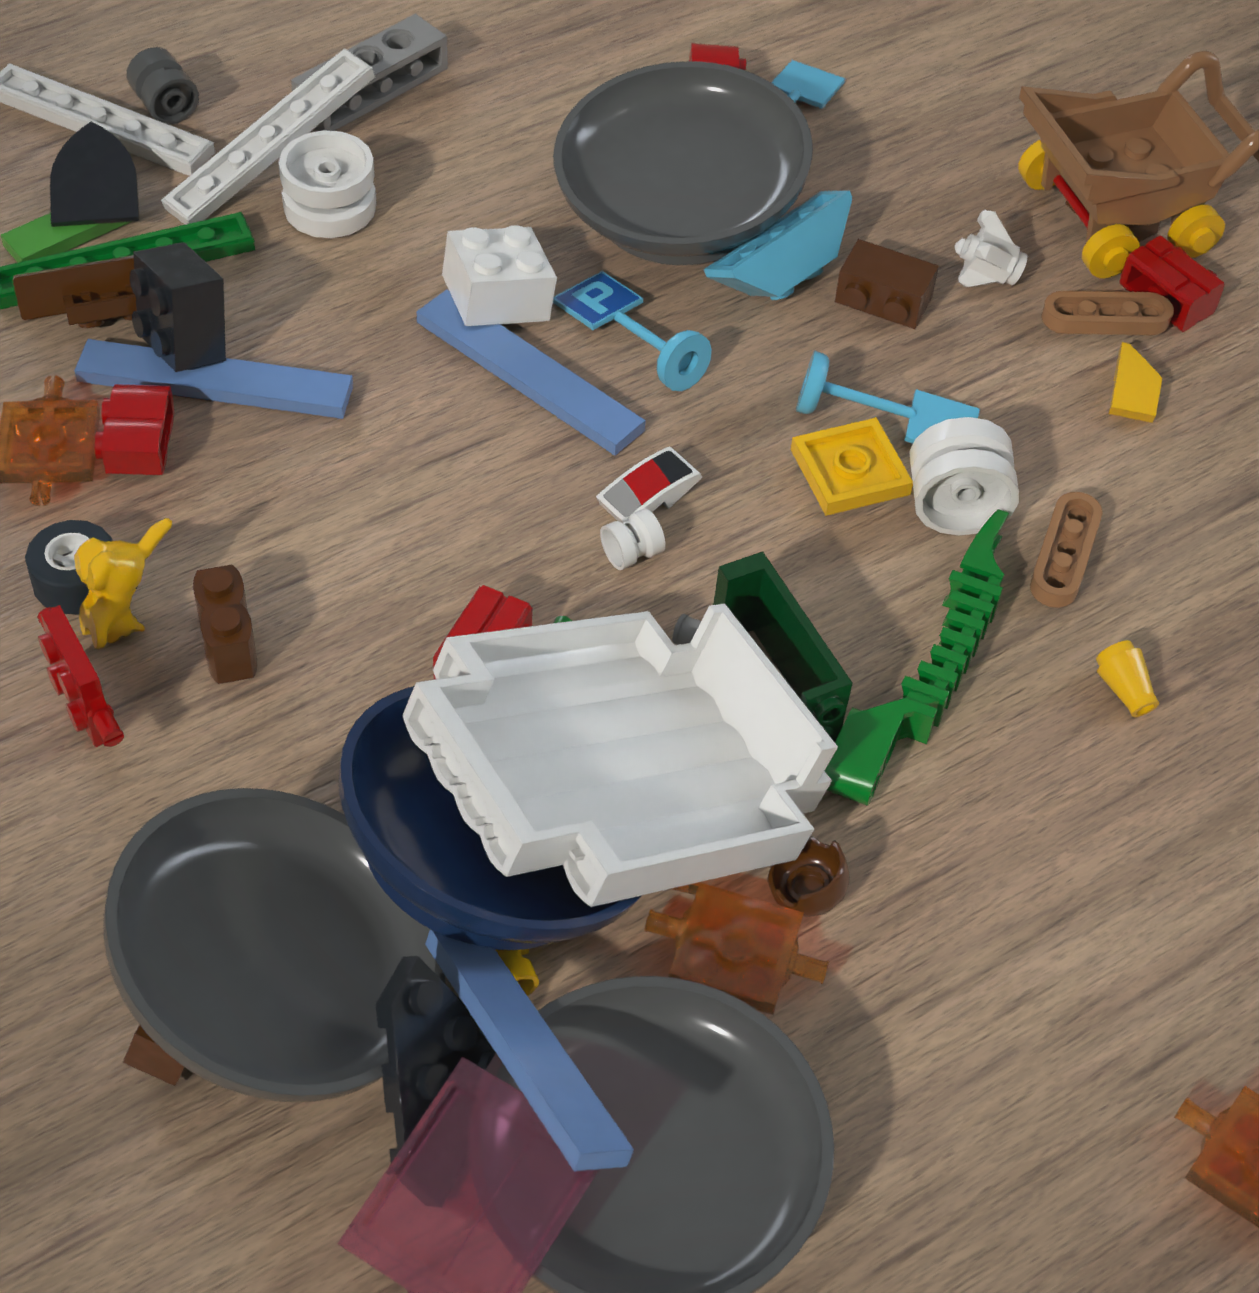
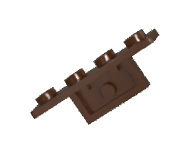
[13,255,136,328]

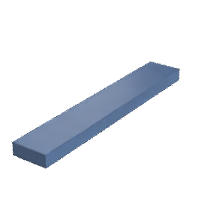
[416,289,646,456]
[74,339,353,419]
[425,929,634,1171]

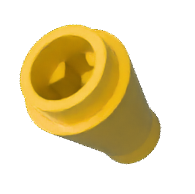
[1096,640,1159,717]

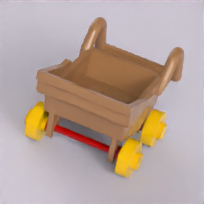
[1018,51,1259,278]

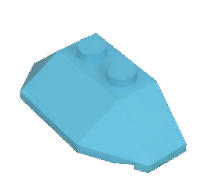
[704,190,853,300]

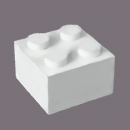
[442,225,557,326]

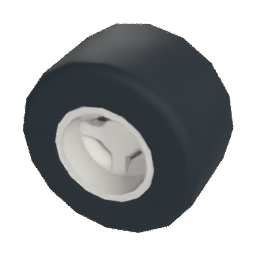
[25,520,113,615]

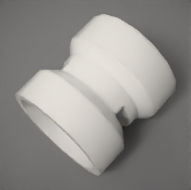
[600,509,666,570]

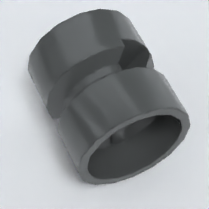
[126,47,199,125]

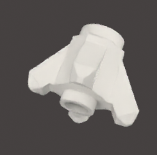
[955,210,1027,287]

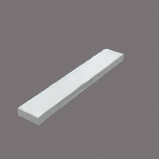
[161,48,375,224]
[0,64,215,176]

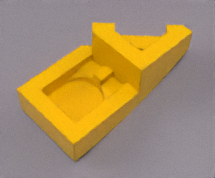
[1108,342,1162,423]

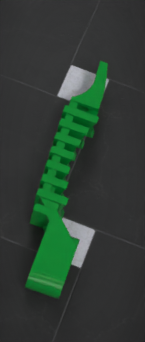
[824,509,1009,806]

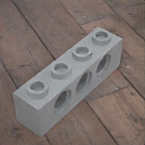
[291,13,448,131]

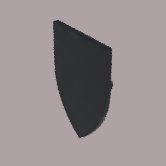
[50,121,139,227]

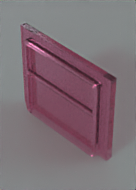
[337,1057,600,1293]

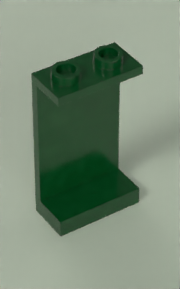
[713,551,853,742]

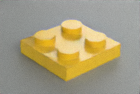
[790,417,913,516]

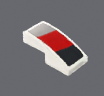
[596,446,702,523]

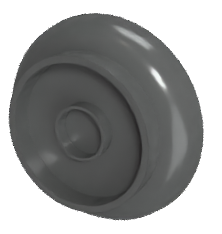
[553,61,813,265]
[103,788,445,1102]
[469,976,834,1293]

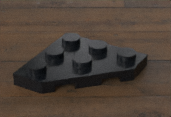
[376,956,496,1208]

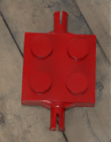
[37,605,124,747]

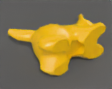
[74,518,172,650]

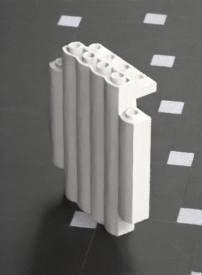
[403,604,838,907]

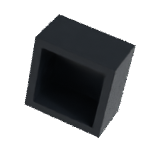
[130,242,226,372]

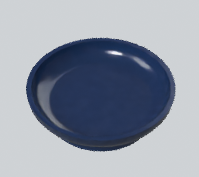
[339,686,642,950]

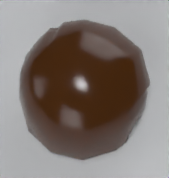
[767,836,850,917]

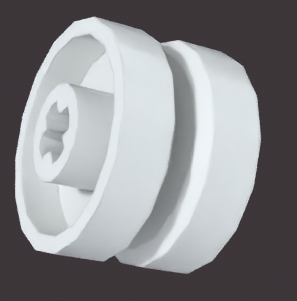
[279,130,376,238]
[909,417,1019,536]

